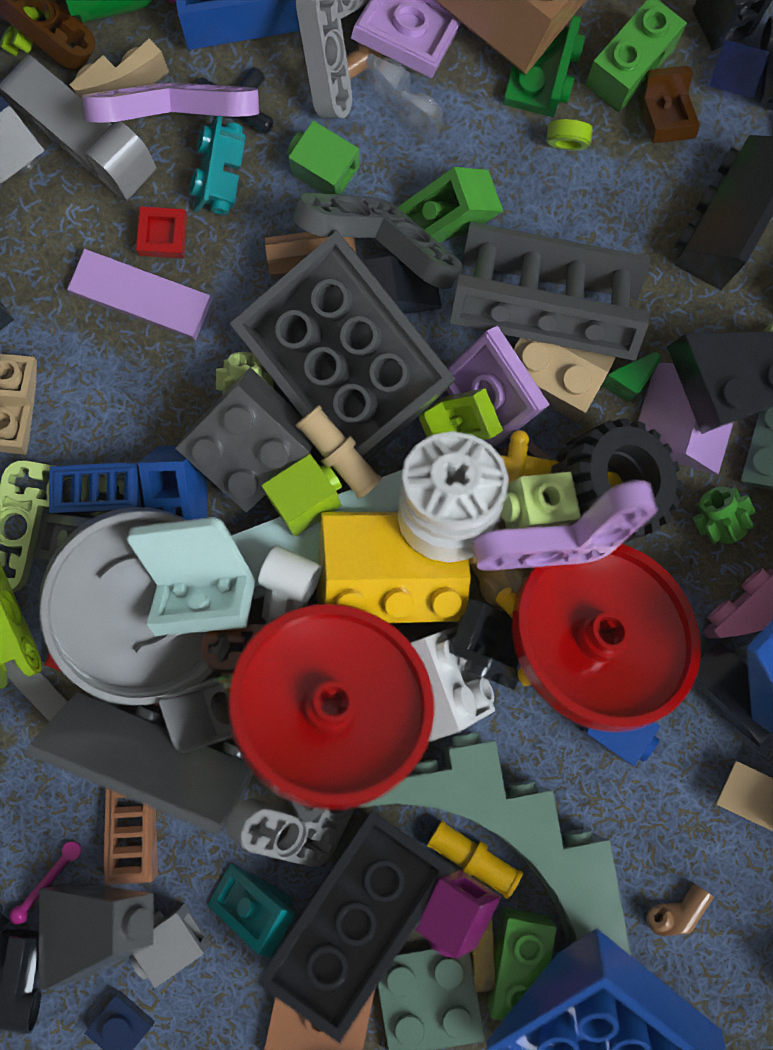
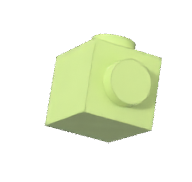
[500,472,581,530]

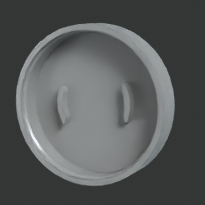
[39,507,230,705]

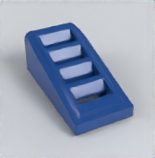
[49,463,144,514]

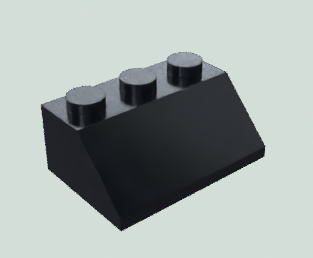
[674,135,773,290]

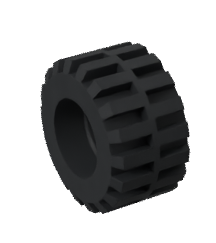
[551,418,682,543]

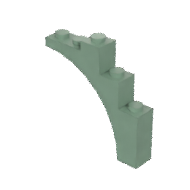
[359,732,631,955]

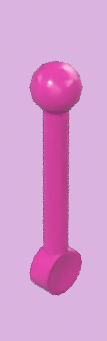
[9,841,82,925]

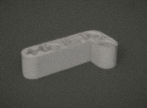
[0,54,157,202]

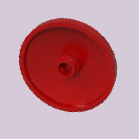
[512,543,701,732]
[228,604,435,809]

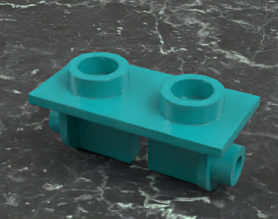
[189,116,246,215]

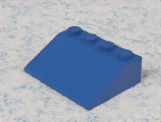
[486,928,726,1050]

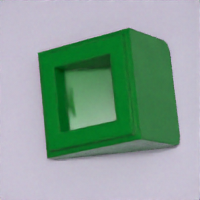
[601,352,662,403]

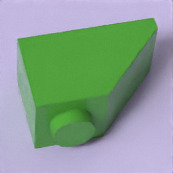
[397,167,503,243]

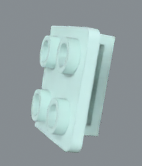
[127,518,255,636]

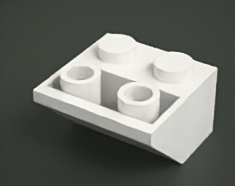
[411,626,495,741]

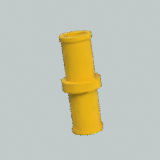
[426,820,523,899]

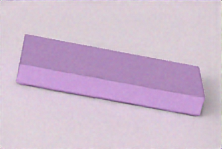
[67,249,212,341]

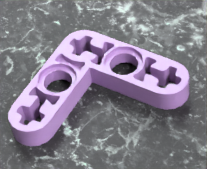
[82,83,259,123]
[472,482,657,570]

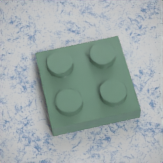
[378,946,485,1050]

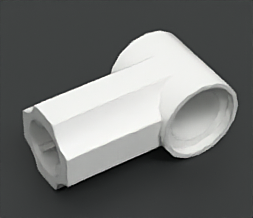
[258,545,322,624]

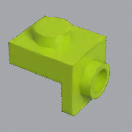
[419,388,503,440]

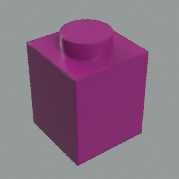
[416,870,501,959]

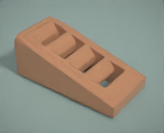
[104,788,158,885]

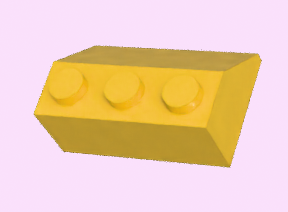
[316,512,471,623]

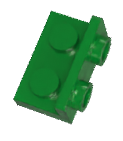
[503,15,586,118]

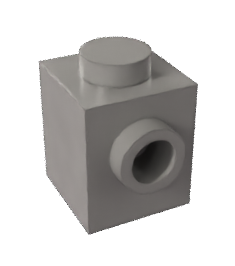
[130,903,211,988]

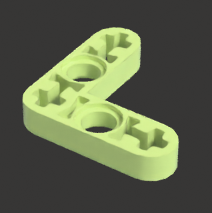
[0,461,124,593]

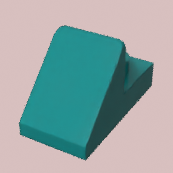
[208,863,296,958]

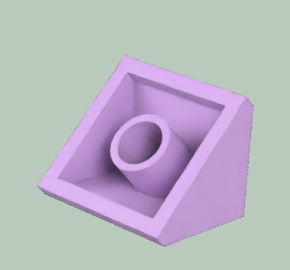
[638,363,733,476]

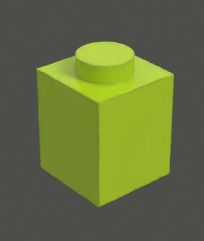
[261,454,342,538]

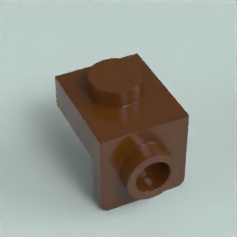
[639,66,700,143]

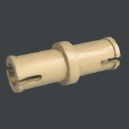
[295,405,382,499]

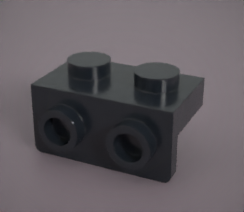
[449,598,534,690]

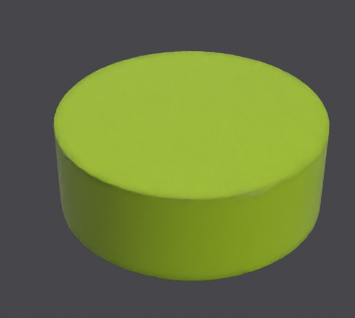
[546,119,593,151]

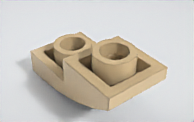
[69,39,169,98]
[0,354,37,455]
[716,761,773,831]

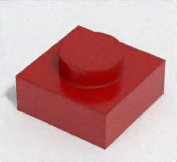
[136,206,188,259]

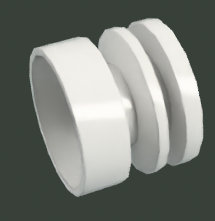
[397,432,509,563]

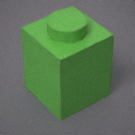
[287,120,360,195]

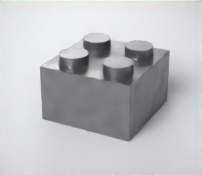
[175,367,313,513]

